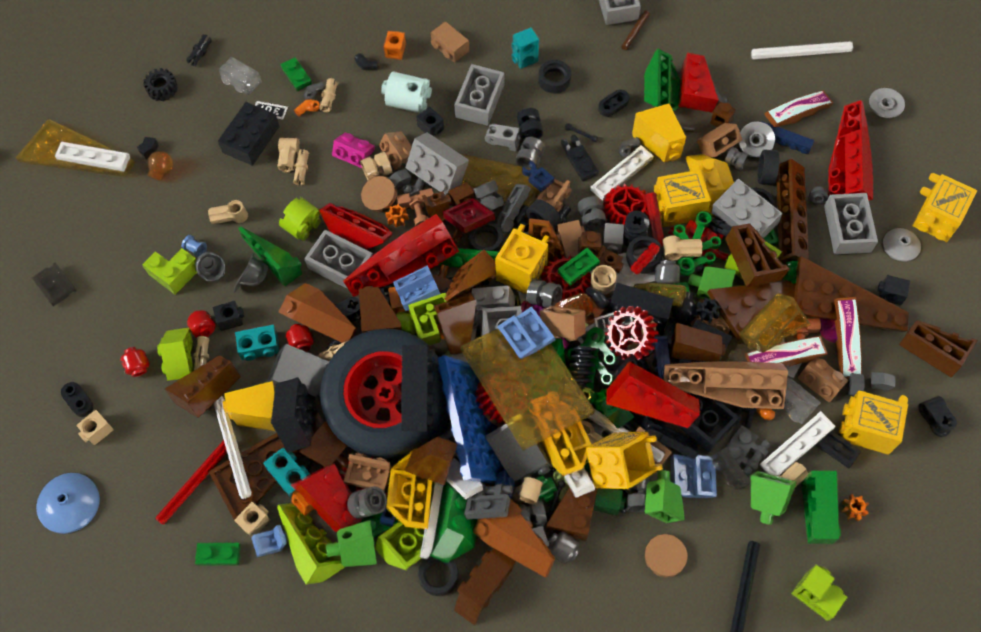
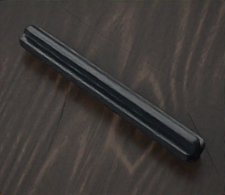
[730,541,760,632]

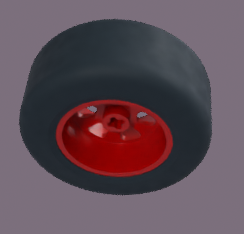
[320,329,449,460]

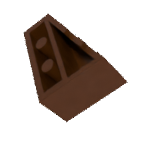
[725,223,789,288]
[899,320,978,378]
[165,355,241,418]
[546,472,597,541]
[454,548,516,626]

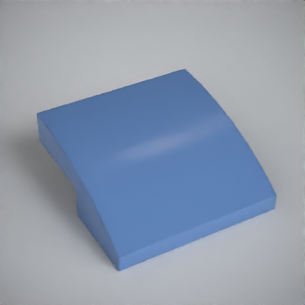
[393,266,440,311]
[497,306,555,359]
[671,454,717,498]

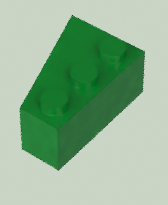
[801,471,841,544]

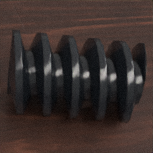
[623,211,649,247]
[566,346,598,389]

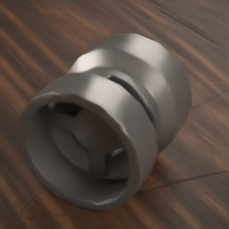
[724,147,749,170]

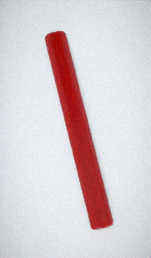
[156,441,227,525]

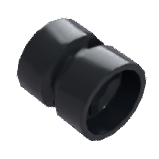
[517,108,544,140]

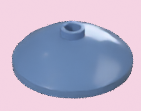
[36,473,100,534]

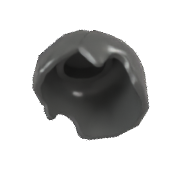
[195,251,226,282]

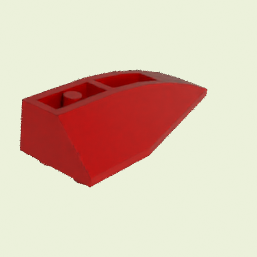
[828,100,873,201]
[343,214,459,297]

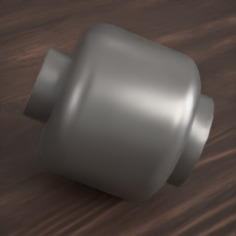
[548,531,580,563]

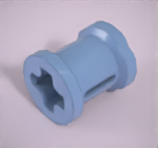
[181,235,207,258]

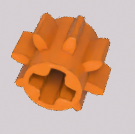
[385,204,409,228]
[841,494,869,522]

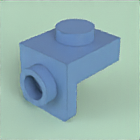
[252,525,287,557]

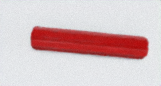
[645,192,664,246]

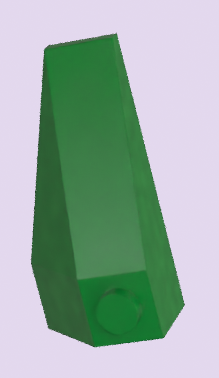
[238,227,303,287]

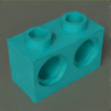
[511,27,539,69]
[235,324,280,361]
[263,447,310,498]

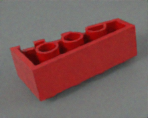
[606,361,700,428]

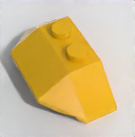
[686,154,734,217]
[530,395,592,476]
[386,449,432,529]

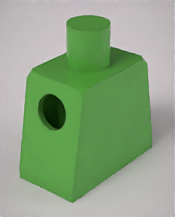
[688,266,736,300]
[645,470,685,523]
[751,471,796,524]
[326,521,377,567]

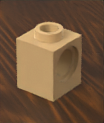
[76,410,114,445]
[234,502,270,537]

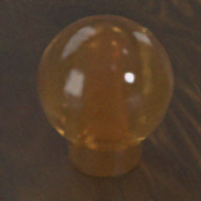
[147,151,173,181]

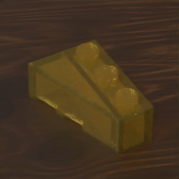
[739,293,811,353]

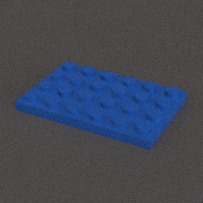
[438,355,503,484]

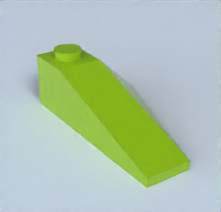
[277,503,345,585]
[374,522,425,570]

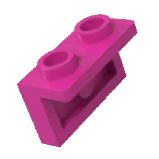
[332,133,375,168]

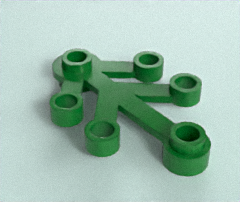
[673,211,721,276]
[565,327,618,405]

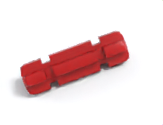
[631,243,660,275]

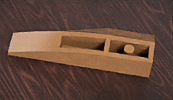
[663,361,788,409]

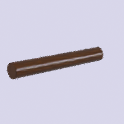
[621,11,650,50]

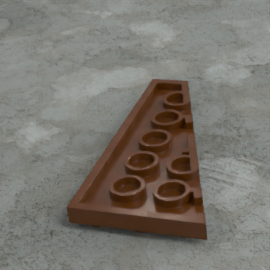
[793,256,909,332]
[707,281,796,341]
[209,410,323,525]

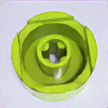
[279,197,321,241]

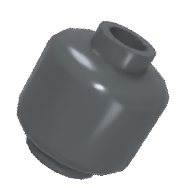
[655,261,680,288]

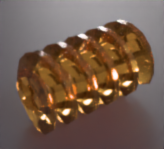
[555,293,594,317]

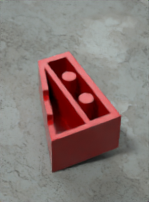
[679,53,718,113]
[291,464,362,532]

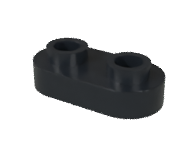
[598,89,630,117]
[61,382,93,417]

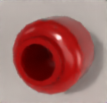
[187,310,216,338]
[286,324,314,352]
[120,347,150,377]

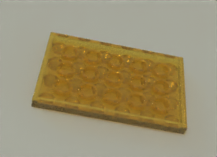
[461,329,595,451]

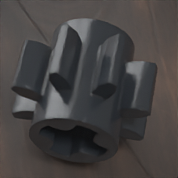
[695,297,721,323]

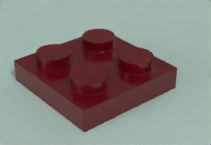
[443,198,495,234]

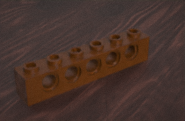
[777,159,809,265]

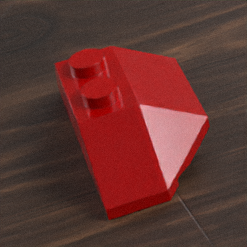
[319,203,393,250]

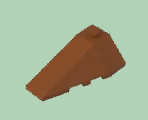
[529,218,566,263]
[444,249,496,301]
[279,283,357,343]
[473,499,555,577]

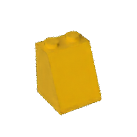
[632,104,686,163]
[223,381,275,431]

